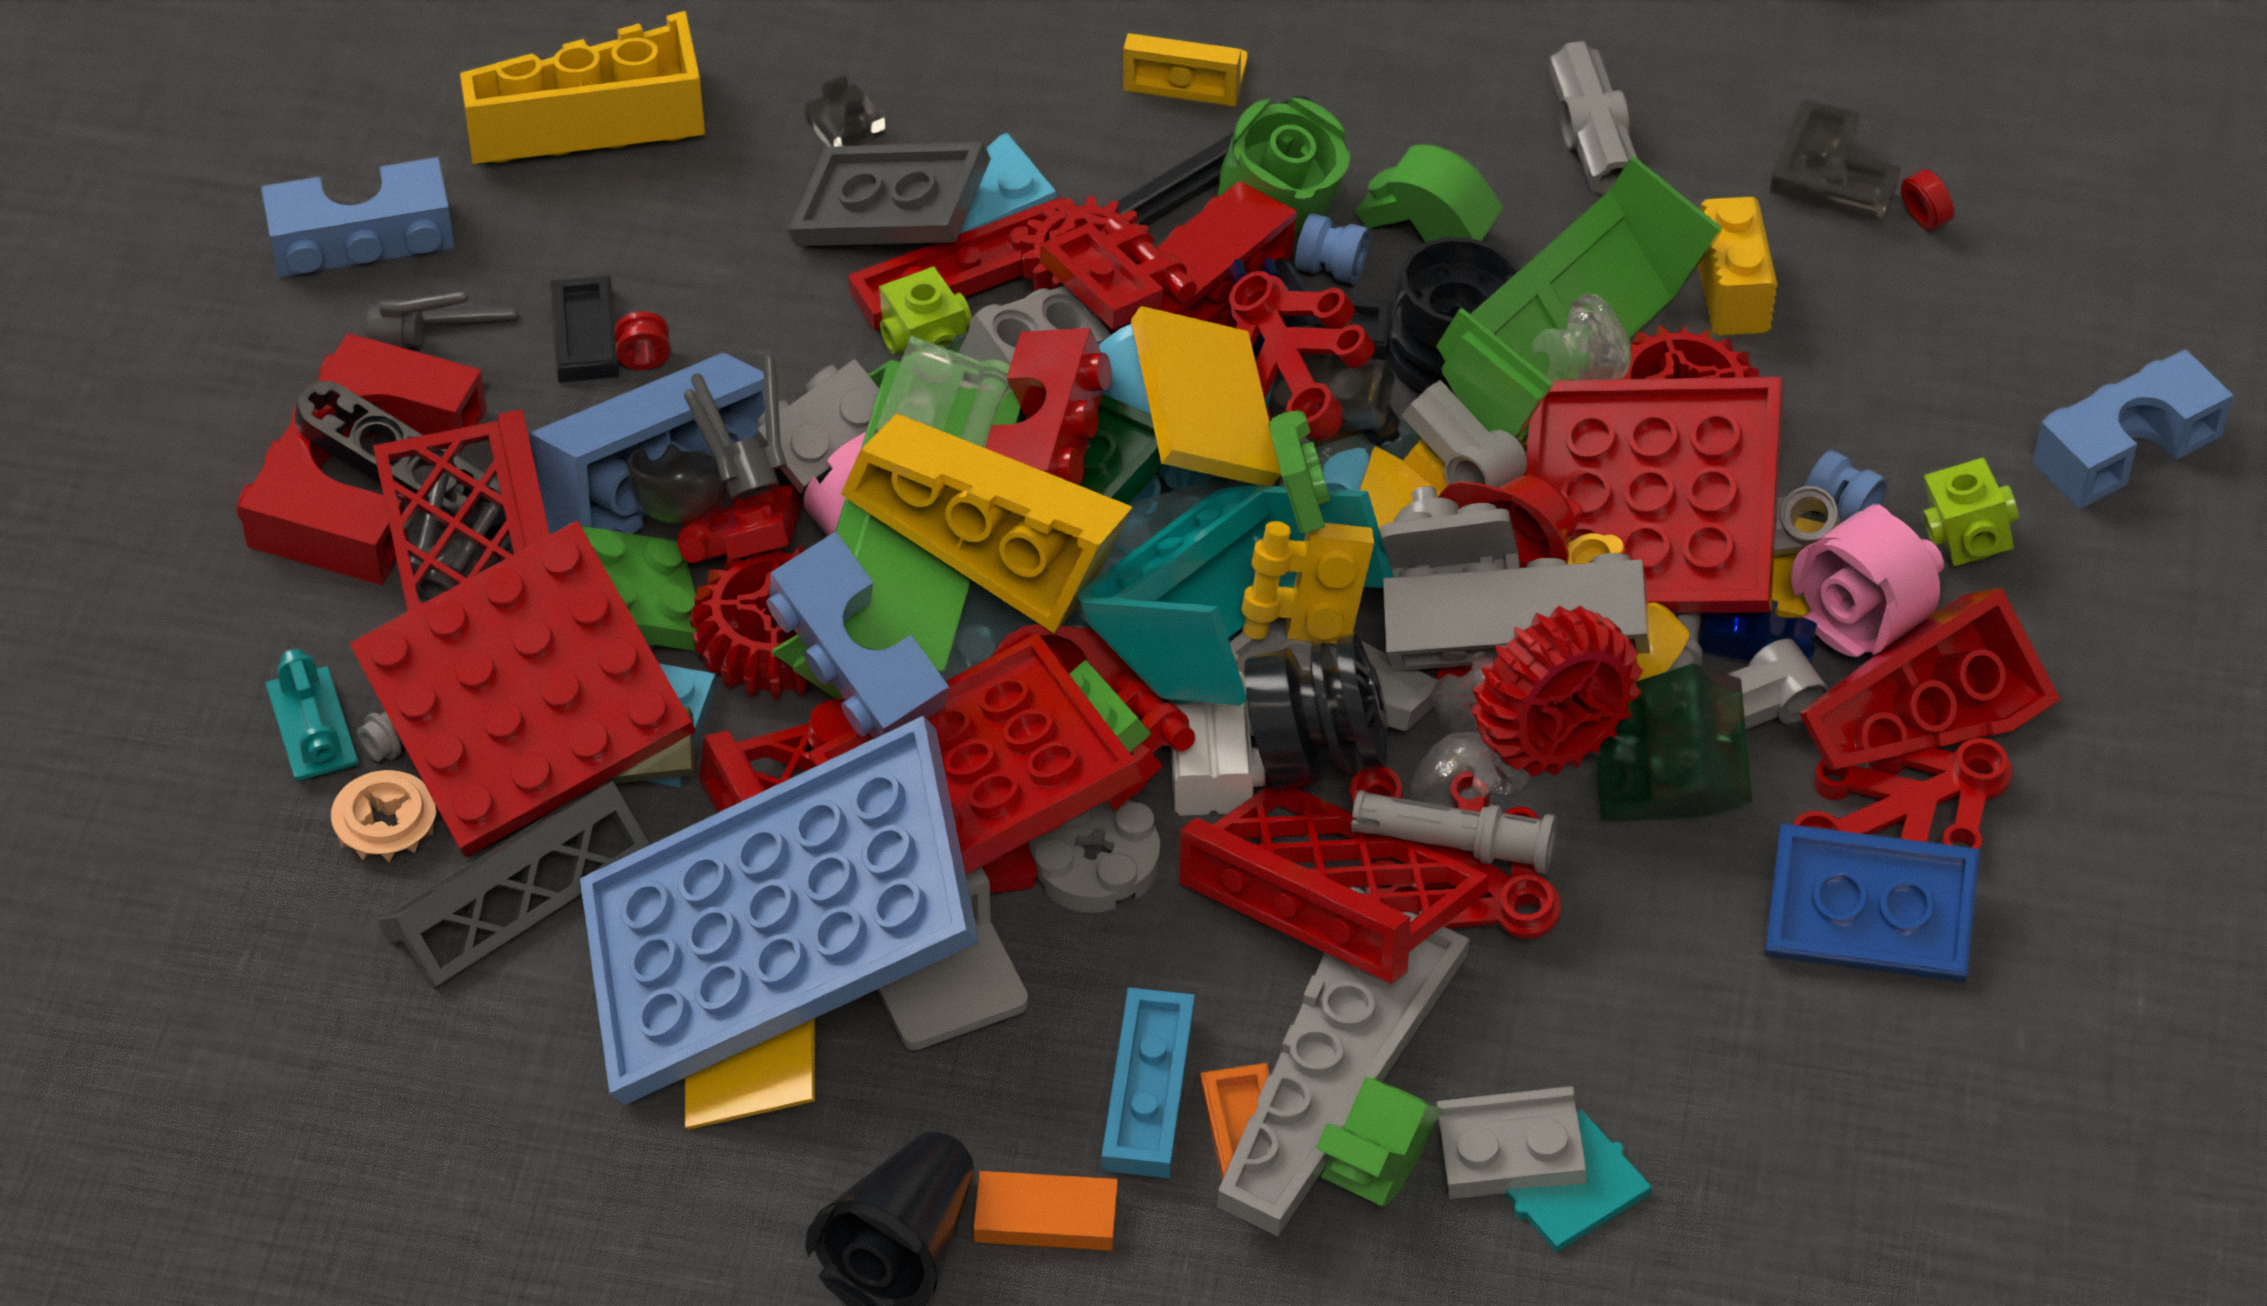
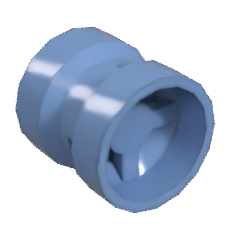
[1295,213,1371,285]
[1805,449,1888,523]

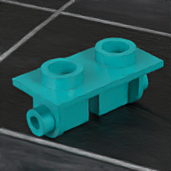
[265,649,359,782]

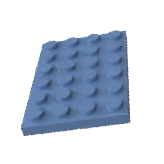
[580,716,979,1106]

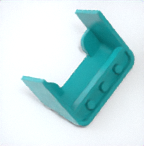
[1078,485,1394,706]

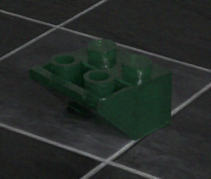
[1596,663,1753,822]

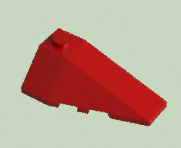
[1799,588,2061,770]

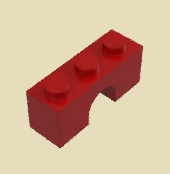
[985,328,1112,485]

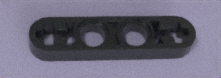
[295,380,506,540]

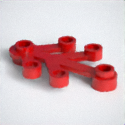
[1229,271,1375,440]
[1793,738,2013,850]
[1350,767,1561,939]

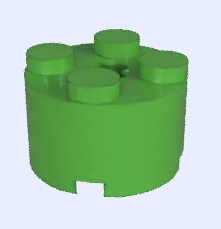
[1218,97,1350,239]

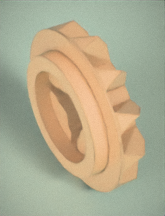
[331,770,438,862]

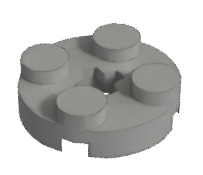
[1029,799,1160,913]

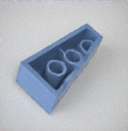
[529,352,765,535]

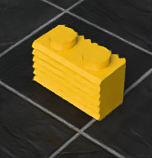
[1698,196,1778,336]

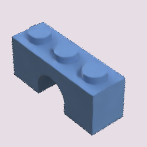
[261,157,455,278]
[2033,349,2233,509]
[766,531,949,739]

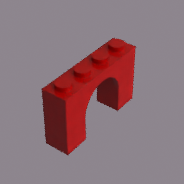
[236,333,487,586]

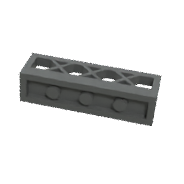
[377,781,650,987]

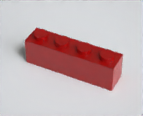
[1100,181,1297,335]

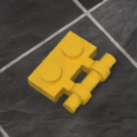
[1241,521,1374,644]

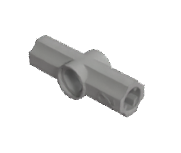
[1549,41,1637,196]

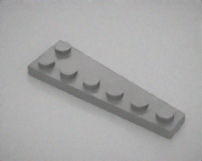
[1217,887,1470,1236]

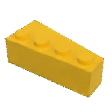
[460,11,705,164]
[840,413,1133,634]

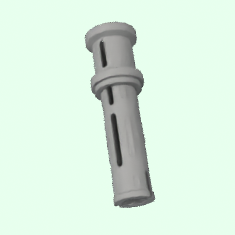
[1351,790,1557,874]

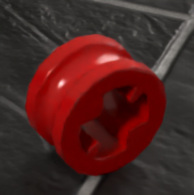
[615,311,670,370]

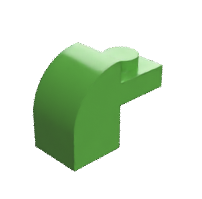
[1355,144,1504,242]
[1316,1076,1442,1206]

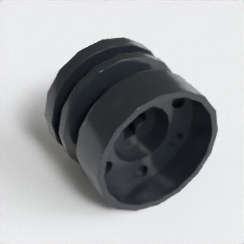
[1387,237,1521,396]
[1244,633,1388,791]

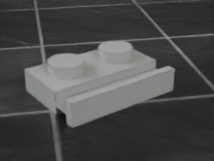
[1437,1086,1587,1200]

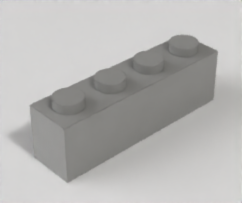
[1383,553,1650,671]

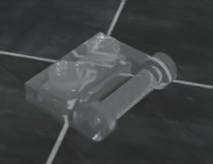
[874,336,1011,448]

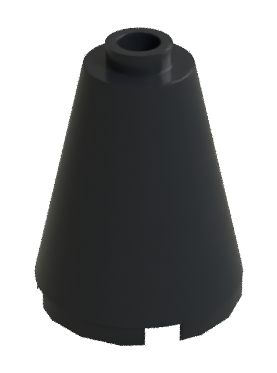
[805,1132,975,1306]

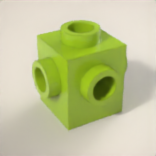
[879,267,972,365]
[1923,457,2019,567]

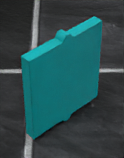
[1504,1109,1652,1253]

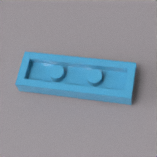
[1101,987,1195,1179]

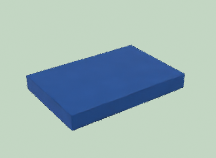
[1765,823,1980,983]

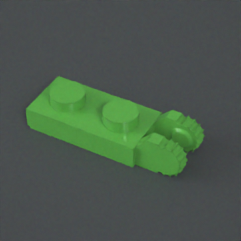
[1268,410,1331,534]

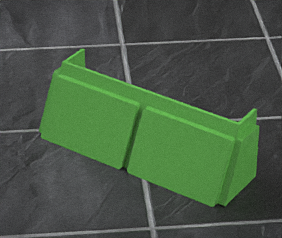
[1436,156,1722,444]
[772,358,1021,699]

